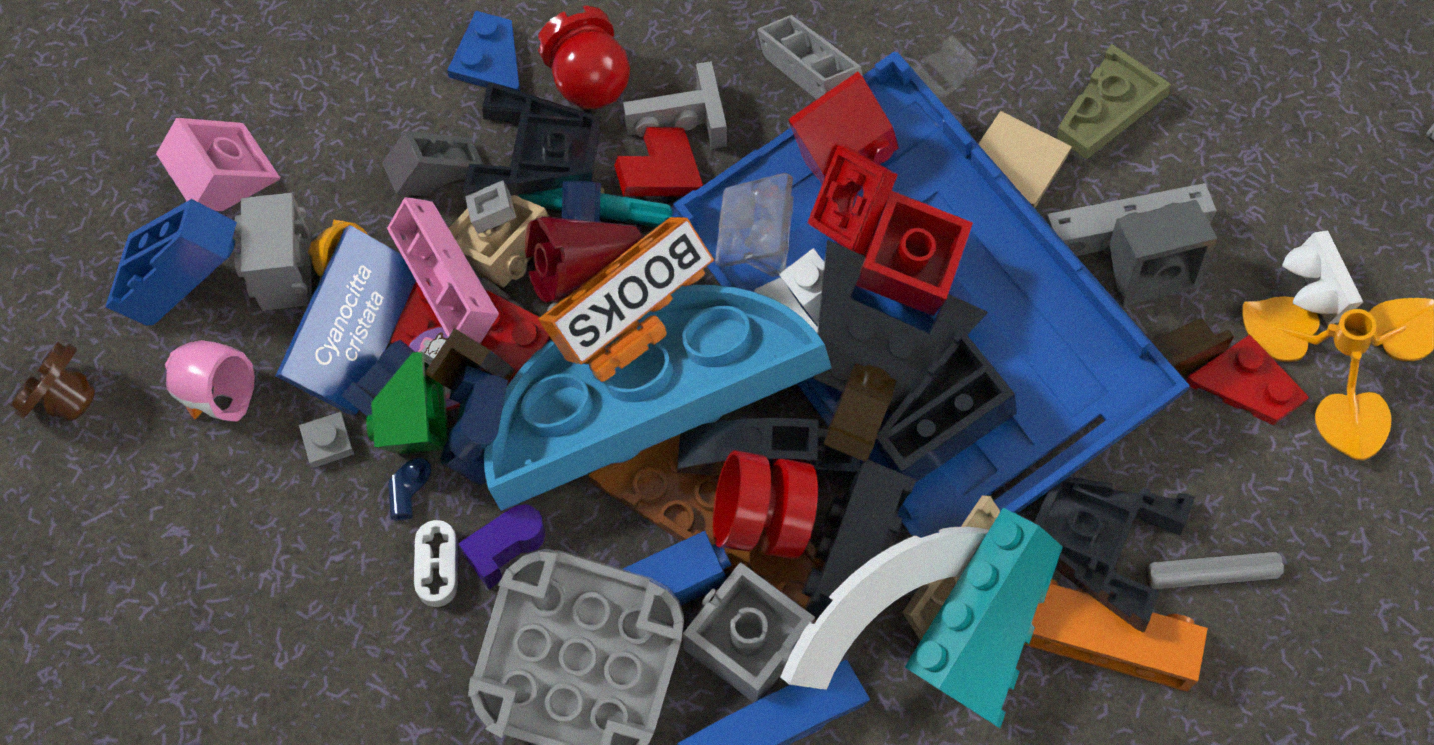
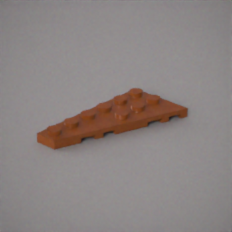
[588,434,820,624]

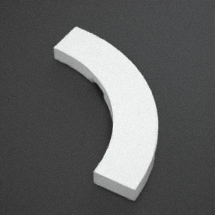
[781,527,989,690]

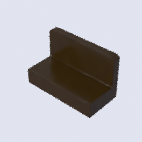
[1152,317,1234,376]
[425,328,515,390]

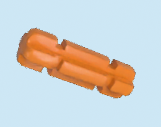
[588,315,667,382]

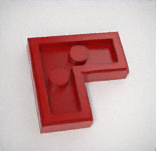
[614,127,703,196]

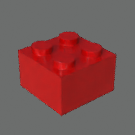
[855,191,973,316]

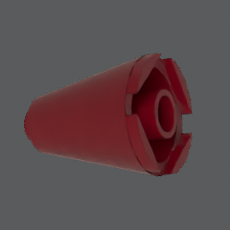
[525,216,645,302]

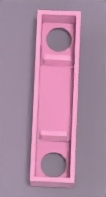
[387,197,499,344]

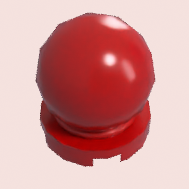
[538,5,630,109]

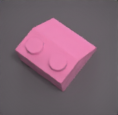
[156,118,281,211]

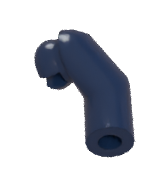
[388,457,432,521]

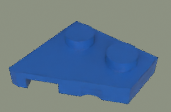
[447,11,520,91]

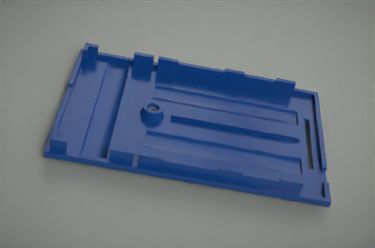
[671,51,1190,538]

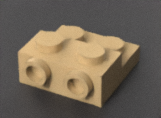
[449,195,549,288]

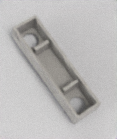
[757,15,863,100]
[1045,183,1217,256]

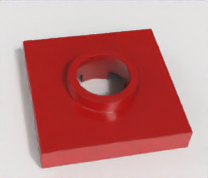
[807,145,898,256]

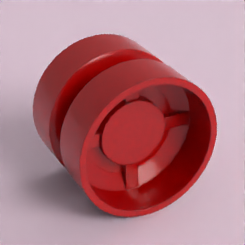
[712,450,818,559]

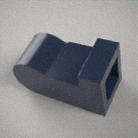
[341,340,415,416]
[448,366,508,461]

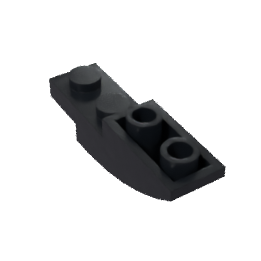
[677,418,860,480]

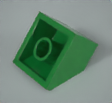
[366,352,448,454]

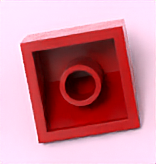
[788,71,899,184]

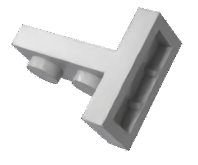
[623,61,727,149]

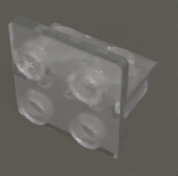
[715,173,794,277]

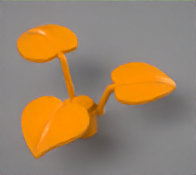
[1242,296,1434,461]

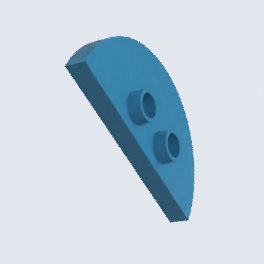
[484,285,832,511]

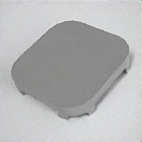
[468,549,684,745]

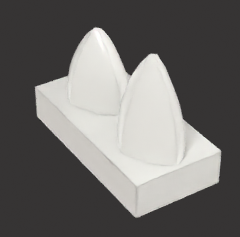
[1283,231,1363,325]

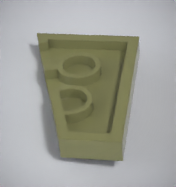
[1057,44,1171,159]

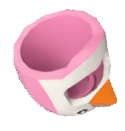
[165,340,255,422]

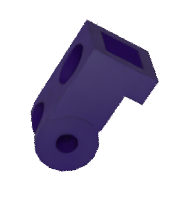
[458,505,545,590]

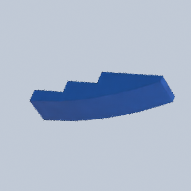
[677,659,870,745]

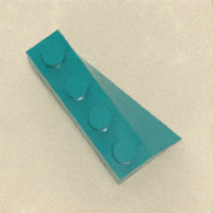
[905,508,1063,728]

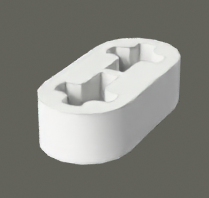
[414,520,458,607]

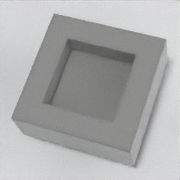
[465,180,516,234]
[299,412,354,468]

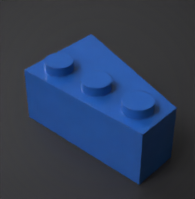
[105,199,237,326]

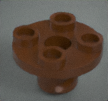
[10,342,95,421]

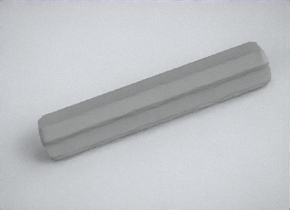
[1147,552,1284,589]

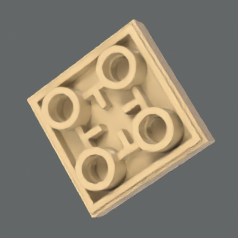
[979,111,1072,208]

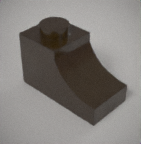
[824,363,896,462]

